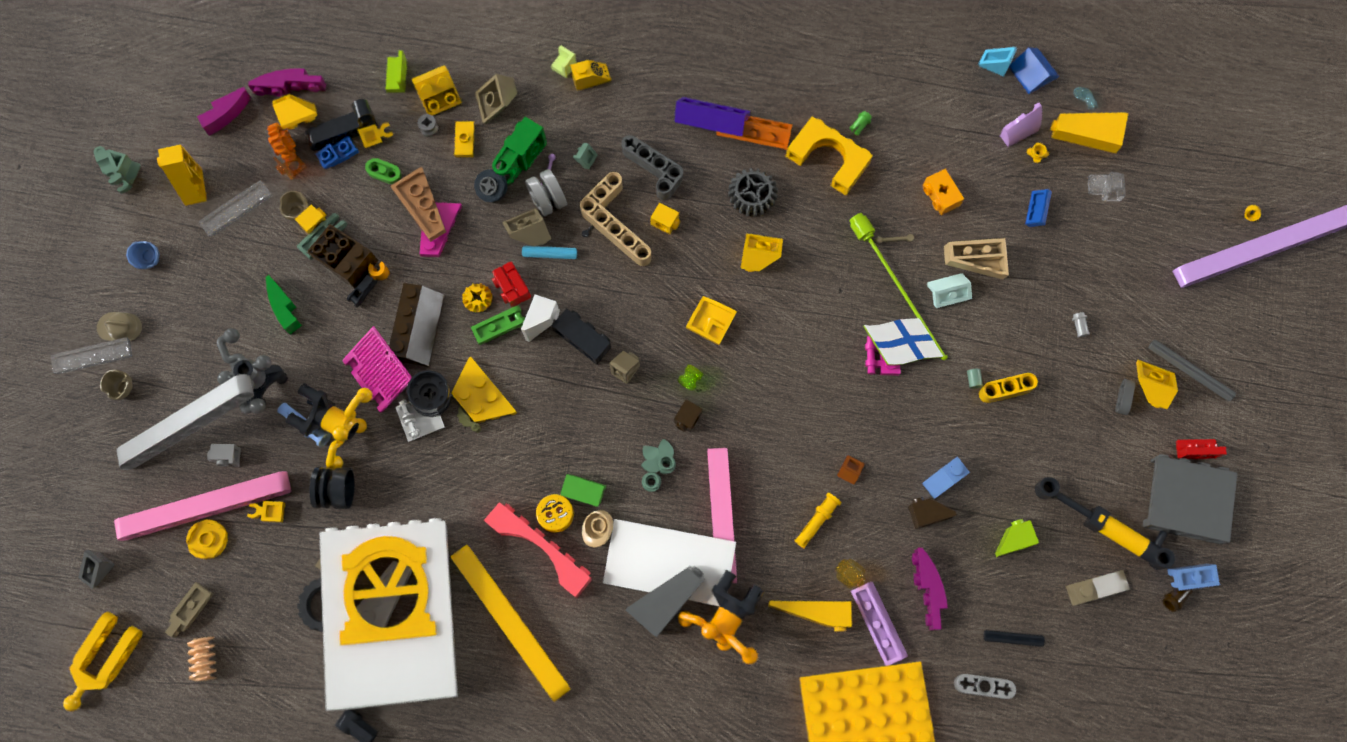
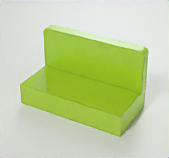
[386,50,407,93]

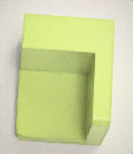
[551,46,576,78]

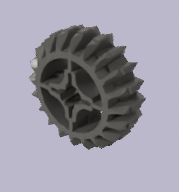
[728,168,778,217]

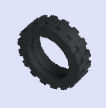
[297,578,355,632]

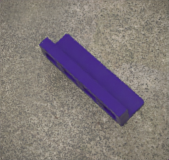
[674,97,750,136]

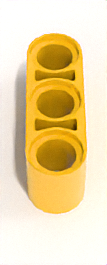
[979,373,1038,403]

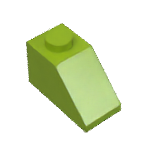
[995,519,1039,557]

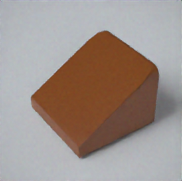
[837,455,865,484]

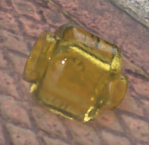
[835,559,866,589]

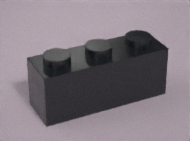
[552,308,611,365]

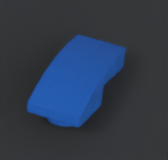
[316,136,359,169]

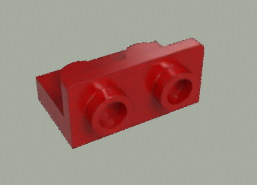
[1176,439,1227,459]

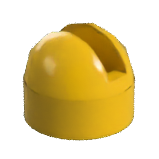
[1245,205,1261,221]

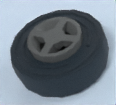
[474,169,508,202]

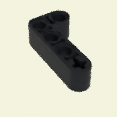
[305,99,378,151]

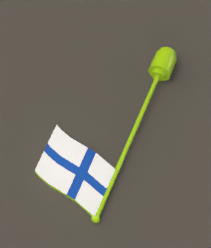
[849,213,948,365]

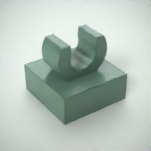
[573,143,598,169]

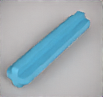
[522,246,577,259]

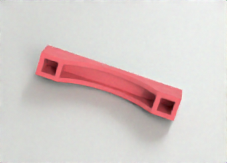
[484,502,592,598]

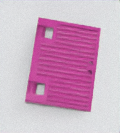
[343,326,412,413]

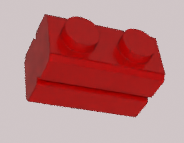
[492,261,531,307]

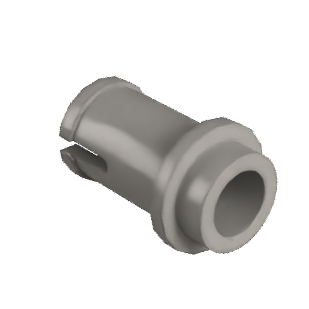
[1072,312,1090,337]

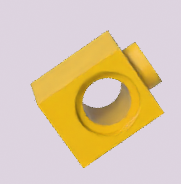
[650,203,680,234]
[295,204,327,235]

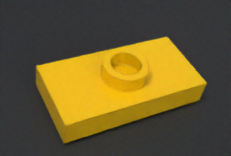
[454,121,475,158]

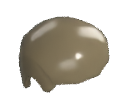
[280,190,309,221]
[100,370,133,400]

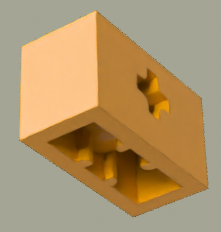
[923,168,964,215]

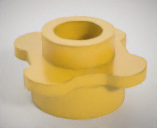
[1027,143,1049,163]

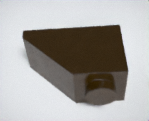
[908,497,957,529]

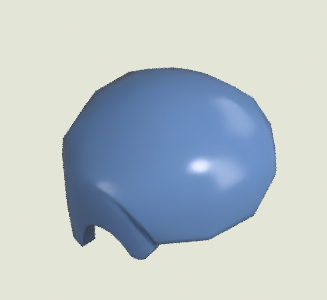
[126,241,160,269]

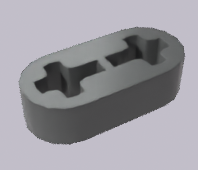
[1115,378,1135,415]

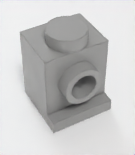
[207,444,241,467]

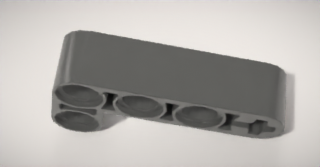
[621,135,683,201]

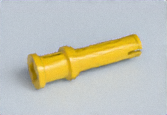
[794,493,842,549]

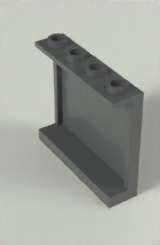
[1142,454,1237,545]

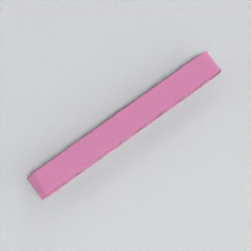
[114,471,292,541]

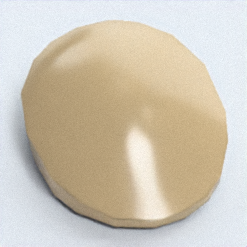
[582,510,613,548]

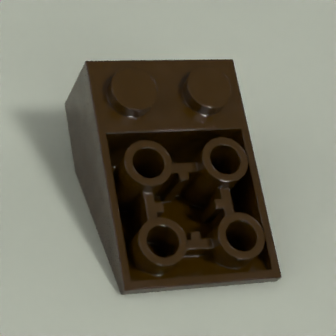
[306,224,379,289]

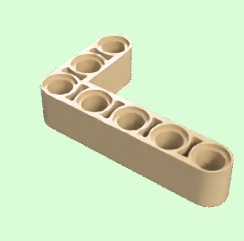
[580,172,651,266]

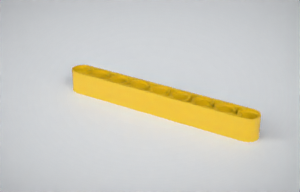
[450,544,571,702]

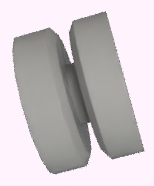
[525,169,567,217]

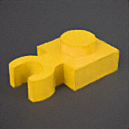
[358,122,393,148]
[247,501,285,523]

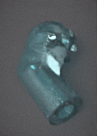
[1074,87,1098,109]

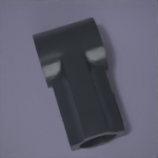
[335,709,379,742]

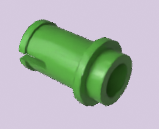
[850,111,872,135]

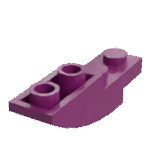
[248,68,326,97]
[912,548,948,631]

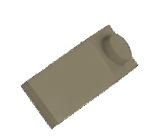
[610,351,640,384]

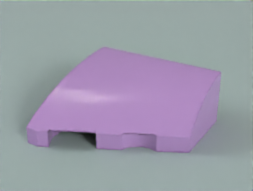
[1000,103,1042,147]

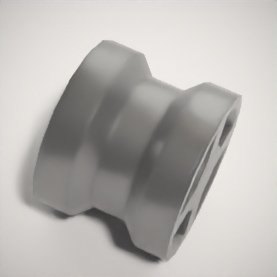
[418,114,438,137]

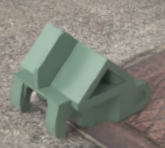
[94,146,141,194]

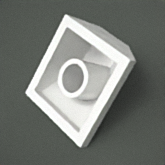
[521,295,560,342]

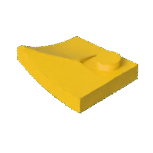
[686,296,737,345]

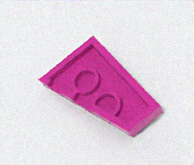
[419,203,462,257]

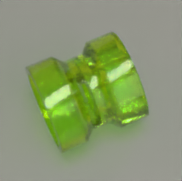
[677,364,704,391]

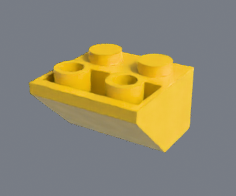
[412,65,462,116]

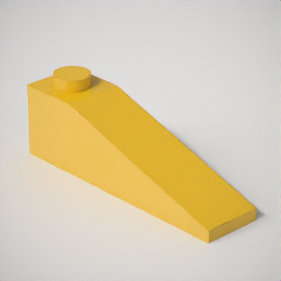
[768,601,852,632]

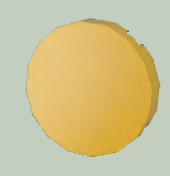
[186,519,228,560]

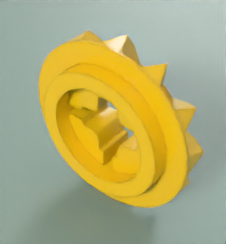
[462,283,493,312]

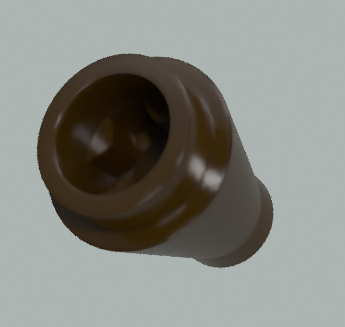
[1162,588,1193,612]

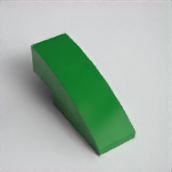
[266,275,302,335]

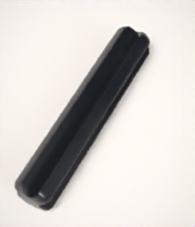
[983,630,1045,647]

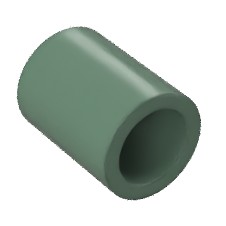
[967,369,983,389]

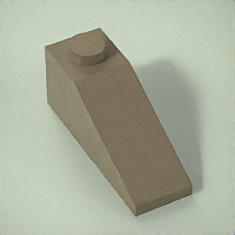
[1066,570,1130,606]

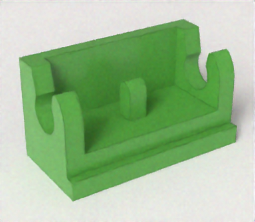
[560,474,607,507]

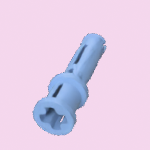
[277,403,331,447]

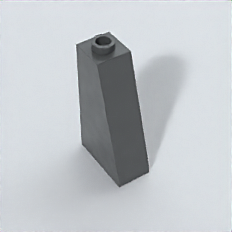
[626,566,705,637]

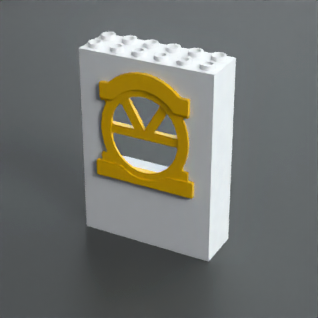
[320,518,458,711]

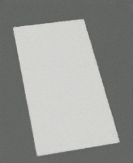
[603,519,736,606]

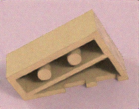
[944,238,1009,279]

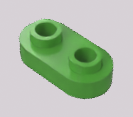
[365,158,402,184]

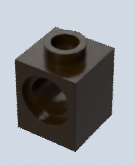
[674,399,703,433]

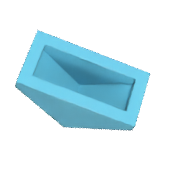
[979,47,1017,76]

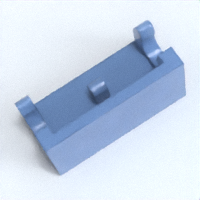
[1167,564,1220,590]

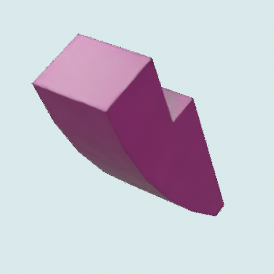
[197,87,251,136]

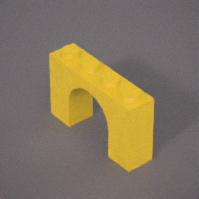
[786,116,873,196]

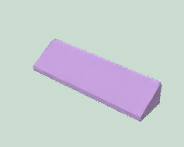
[851,582,908,666]

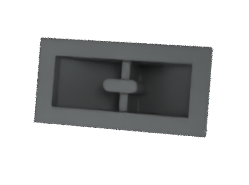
[78,549,115,589]

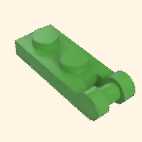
[471,306,525,345]

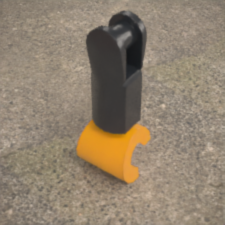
[347,261,390,307]

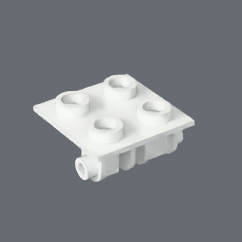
[395,393,445,442]

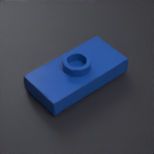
[1025,189,1052,227]

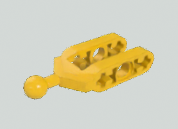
[63,611,143,712]

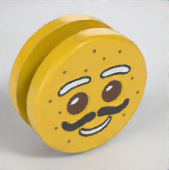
[536,494,574,533]

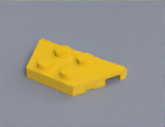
[451,357,517,423]

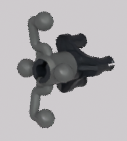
[216,328,288,414]

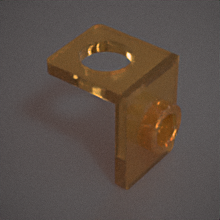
[273,156,307,180]

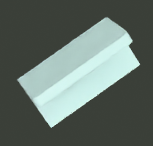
[927,273,972,308]

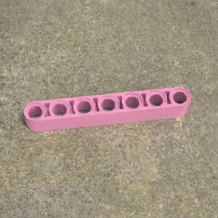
[707,448,737,583]

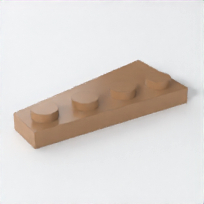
[391,167,446,242]

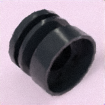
[407,370,452,418]
[309,467,355,510]

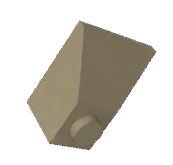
[475,74,517,124]
[502,208,551,247]

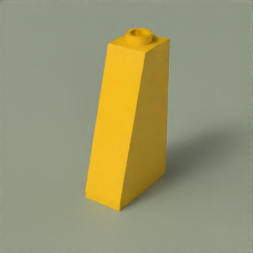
[1050,113,1128,154]

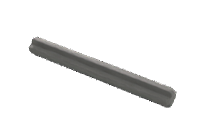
[1148,340,1236,401]

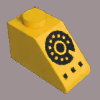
[570,60,611,91]

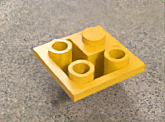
[273,94,317,130]

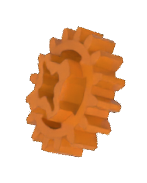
[267,123,297,162]

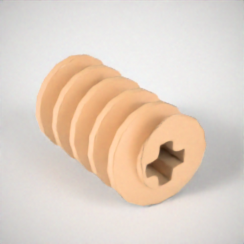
[187,637,217,681]

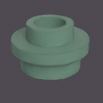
[642,472,661,492]

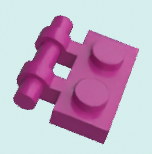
[865,336,901,376]

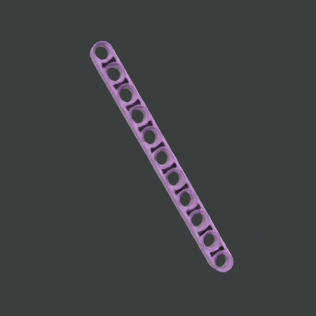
[1172,205,1347,288]

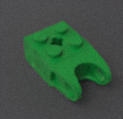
[492,117,547,186]

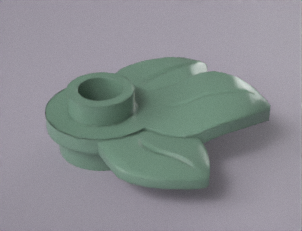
[641,439,676,474]

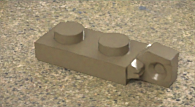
[165,582,214,638]

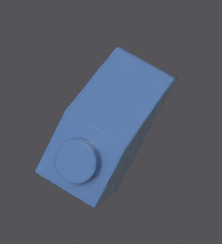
[922,457,970,499]

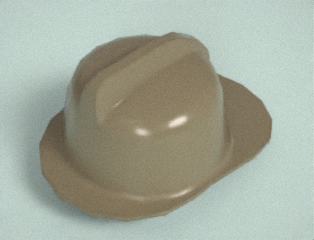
[97,312,142,342]

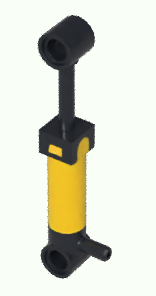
[1035,477,1175,570]

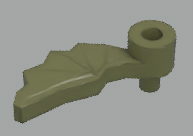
[457,407,481,433]

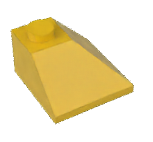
[741,233,783,272]
[1136,360,1178,409]

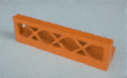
[716,116,792,149]

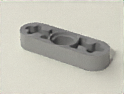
[954,674,1016,699]

